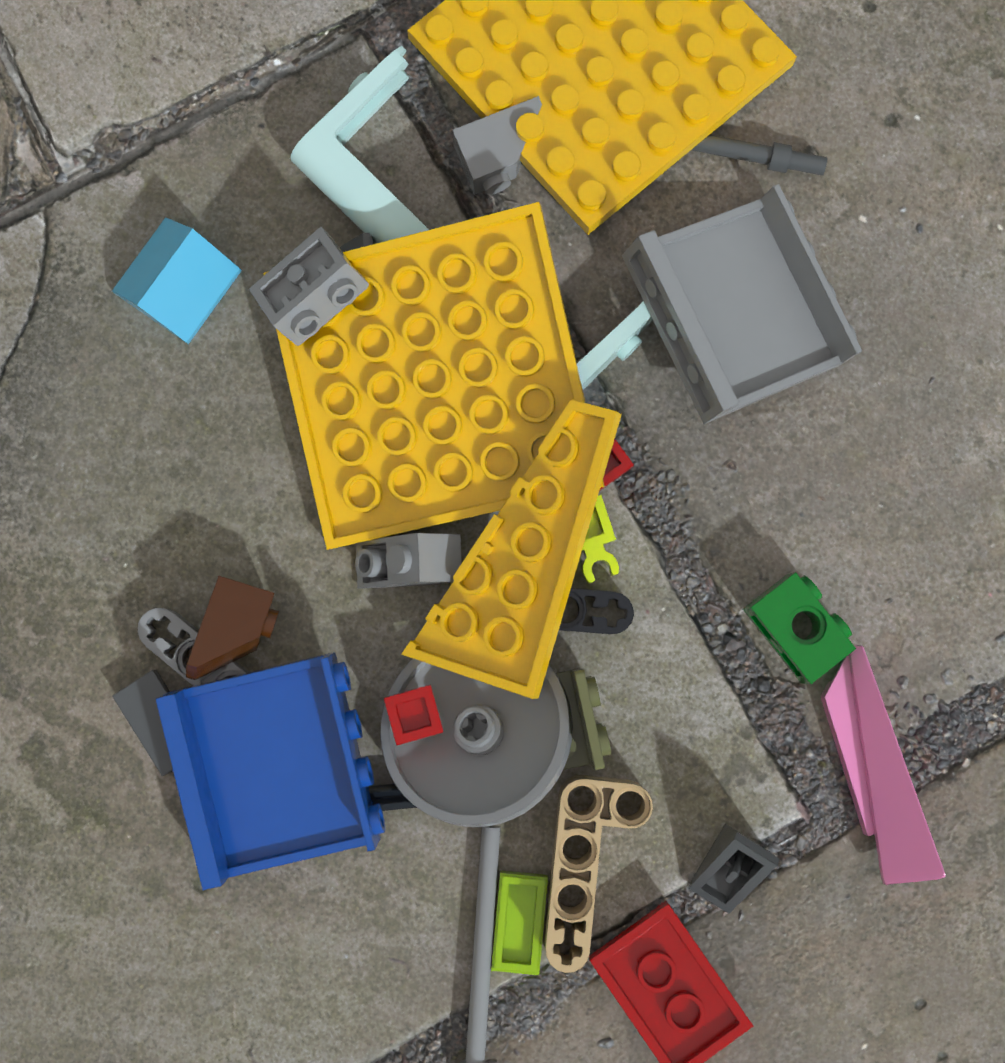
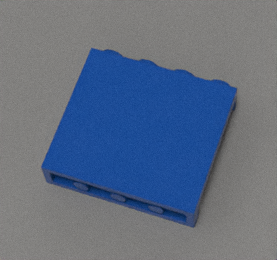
[156,652,385,890]

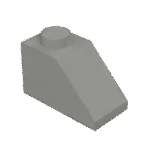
[452,96,542,195]

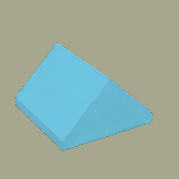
[112,217,242,344]

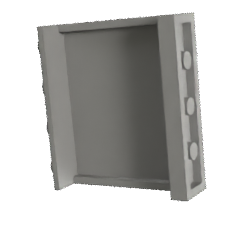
[622,184,862,424]

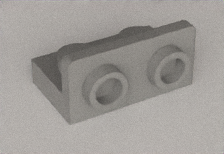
[249,227,369,346]

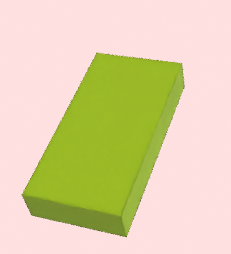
[491,870,548,975]

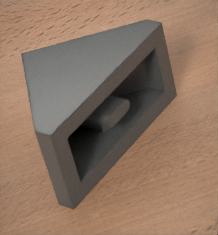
[688,824,779,914]

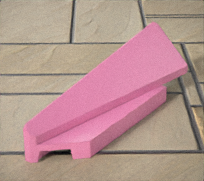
[821,645,945,885]

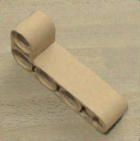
[544,775,653,973]

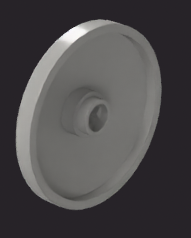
[381,659,573,827]

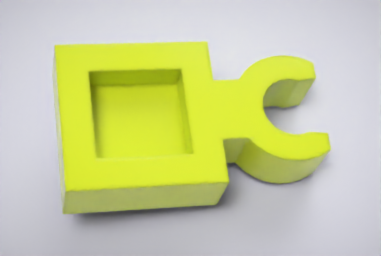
[582,495,619,584]

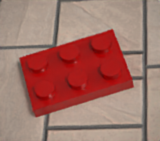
[588,901,754,1063]

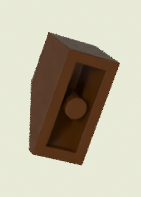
[186,576,279,680]

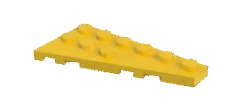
[401,400,622,699]

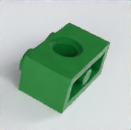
[742,572,856,684]

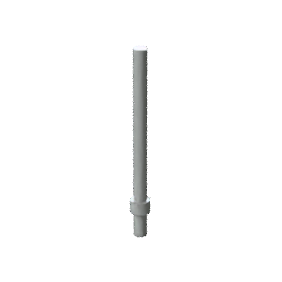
[460,826,501,1063]

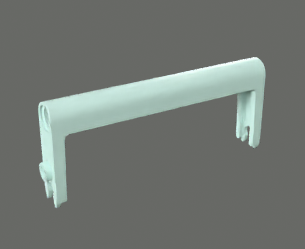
[290,46,653,390]

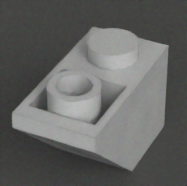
[355,533,462,589]

